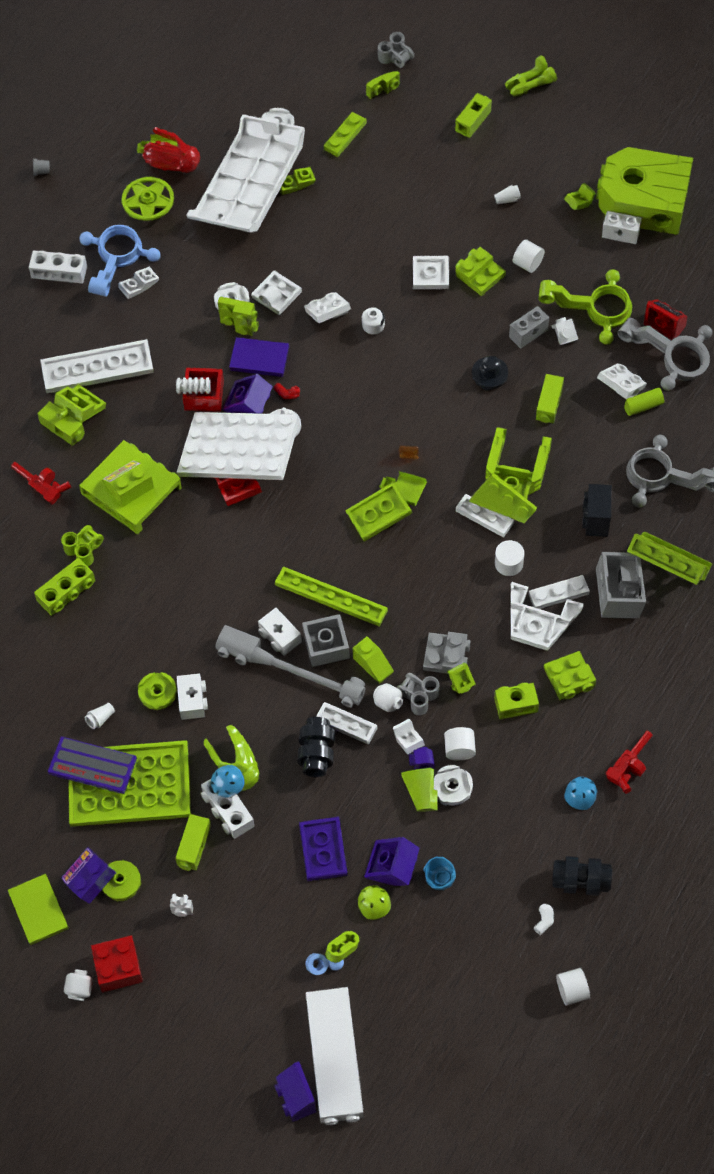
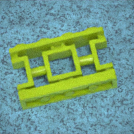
[627,532,712,585]

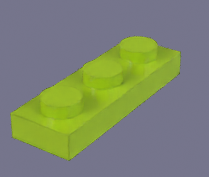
[324,112,366,157]

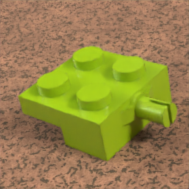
[54,385,106,423]

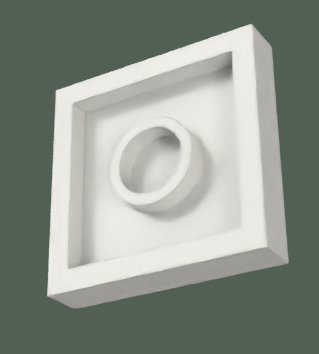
[413,256,449,289]

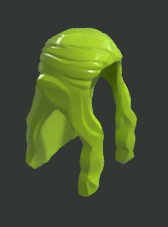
[204,725,259,791]

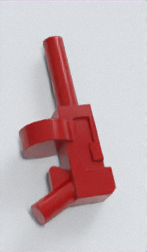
[11,462,72,505]
[606,731,653,794]

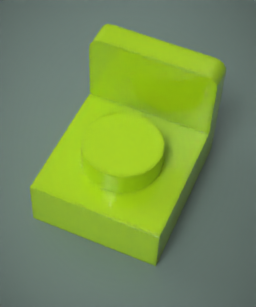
[447,662,476,693]

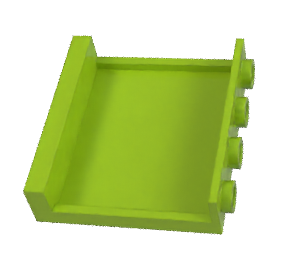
[79,440,182,534]

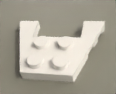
[511,582,583,651]

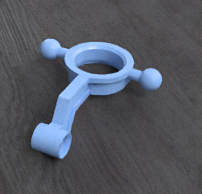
[79,225,160,297]

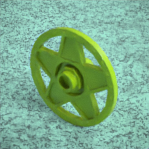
[122,177,174,221]

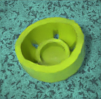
[358,885,391,920]

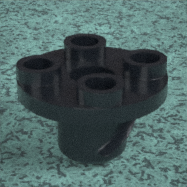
[472,356,508,391]

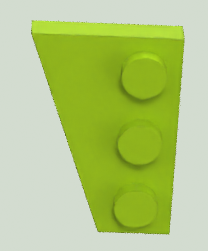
[469,473,537,523]

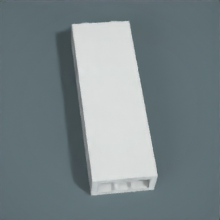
[306,987,364,1125]

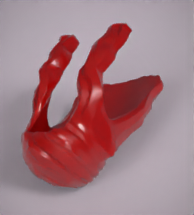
[142,127,200,173]

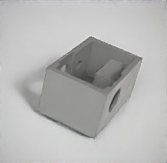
[596,552,646,618]

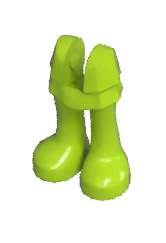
[505,56,557,97]

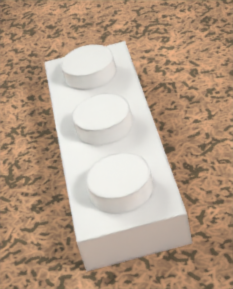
[456,494,514,538]
[528,575,590,609]
[316,702,377,745]

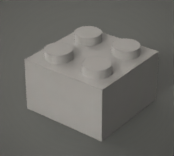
[302,614,350,667]

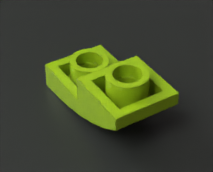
[366,71,400,99]
[280,167,316,195]

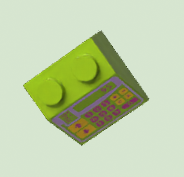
[102,460,154,507]

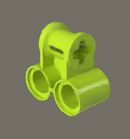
[61,525,104,566]

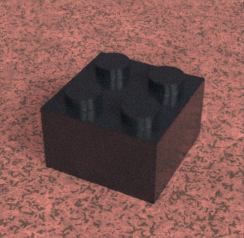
[582,484,612,537]

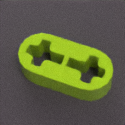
[325,931,359,963]

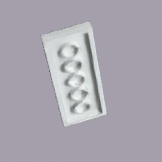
[41,339,154,393]

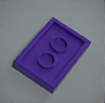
[229,337,289,377]
[299,817,348,881]

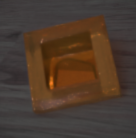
[399,445,419,459]

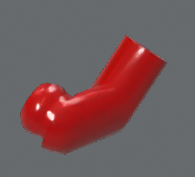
[273,383,300,399]

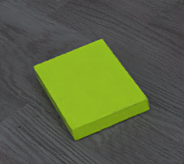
[345,482,413,542]
[8,874,69,946]

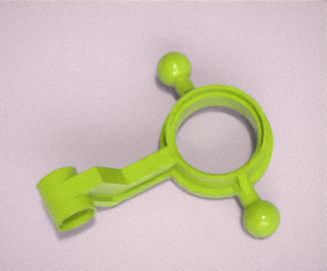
[538,269,632,345]

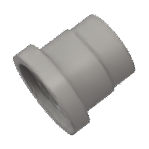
[33,159,50,176]

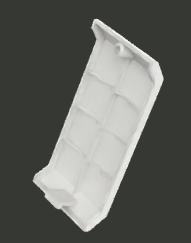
[187,115,305,232]

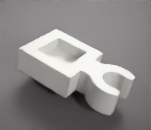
[170,894,193,917]

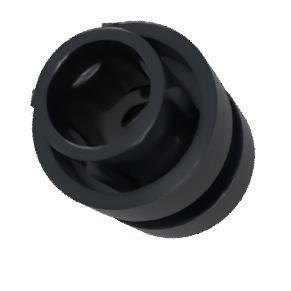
[297,717,335,777]
[552,856,612,896]

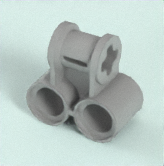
[378,32,414,68]
[396,673,439,715]

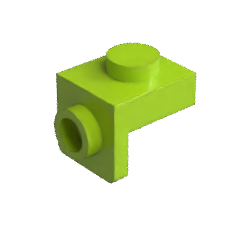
[564,183,596,210]

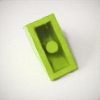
[353,636,394,684]

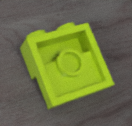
[456,247,506,296]
[218,296,259,336]
[543,651,596,700]

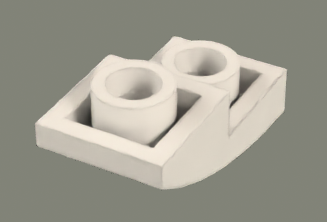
[118,267,159,299]

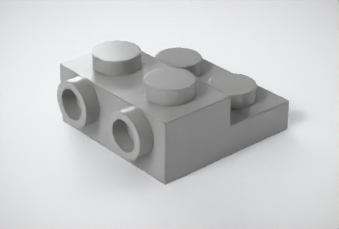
[423,632,471,674]

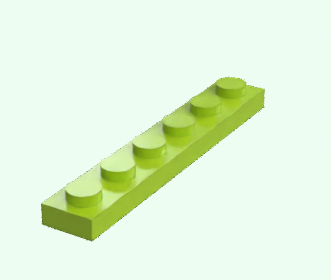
[275,567,388,627]

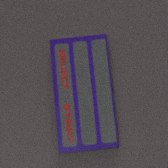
[48,736,137,794]

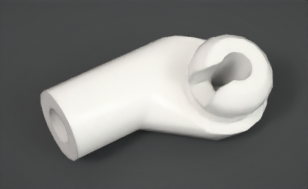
[534,904,554,935]

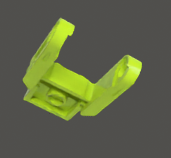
[485,427,552,499]

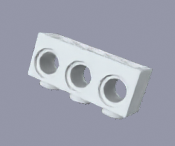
[29,251,87,283]
[201,779,255,839]

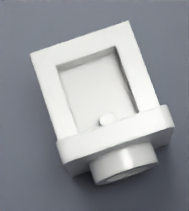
[551,317,578,345]
[393,719,424,754]

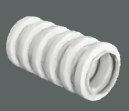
[176,377,210,394]

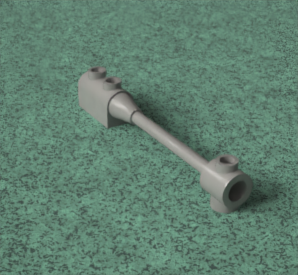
[215,625,365,707]

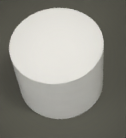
[513,240,545,273]
[495,540,524,576]
[444,727,476,761]
[556,968,590,1005]

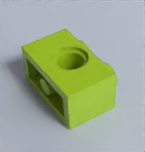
[494,683,539,719]

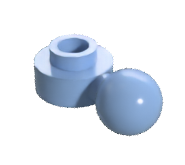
[306,953,344,975]

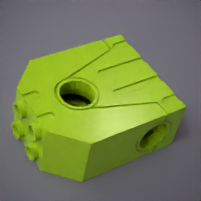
[596,147,693,235]

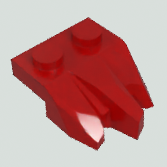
[215,478,262,506]

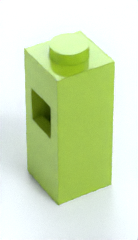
[455,93,492,138]
[536,374,564,423]
[37,401,85,446]
[175,814,211,871]

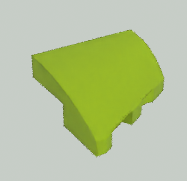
[401,768,438,812]

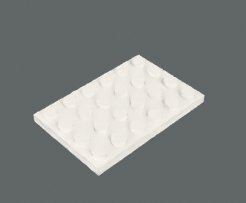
[177,412,300,480]

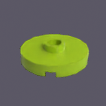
[138,672,177,710]
[102,860,141,901]

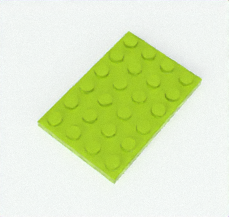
[69,740,191,827]

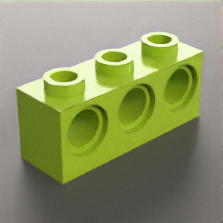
[34,557,95,616]

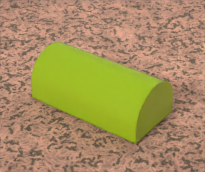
[624,388,664,416]

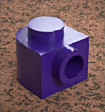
[409,747,435,770]

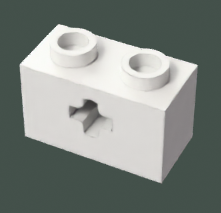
[602,211,642,244]
[258,608,302,656]
[177,674,208,720]

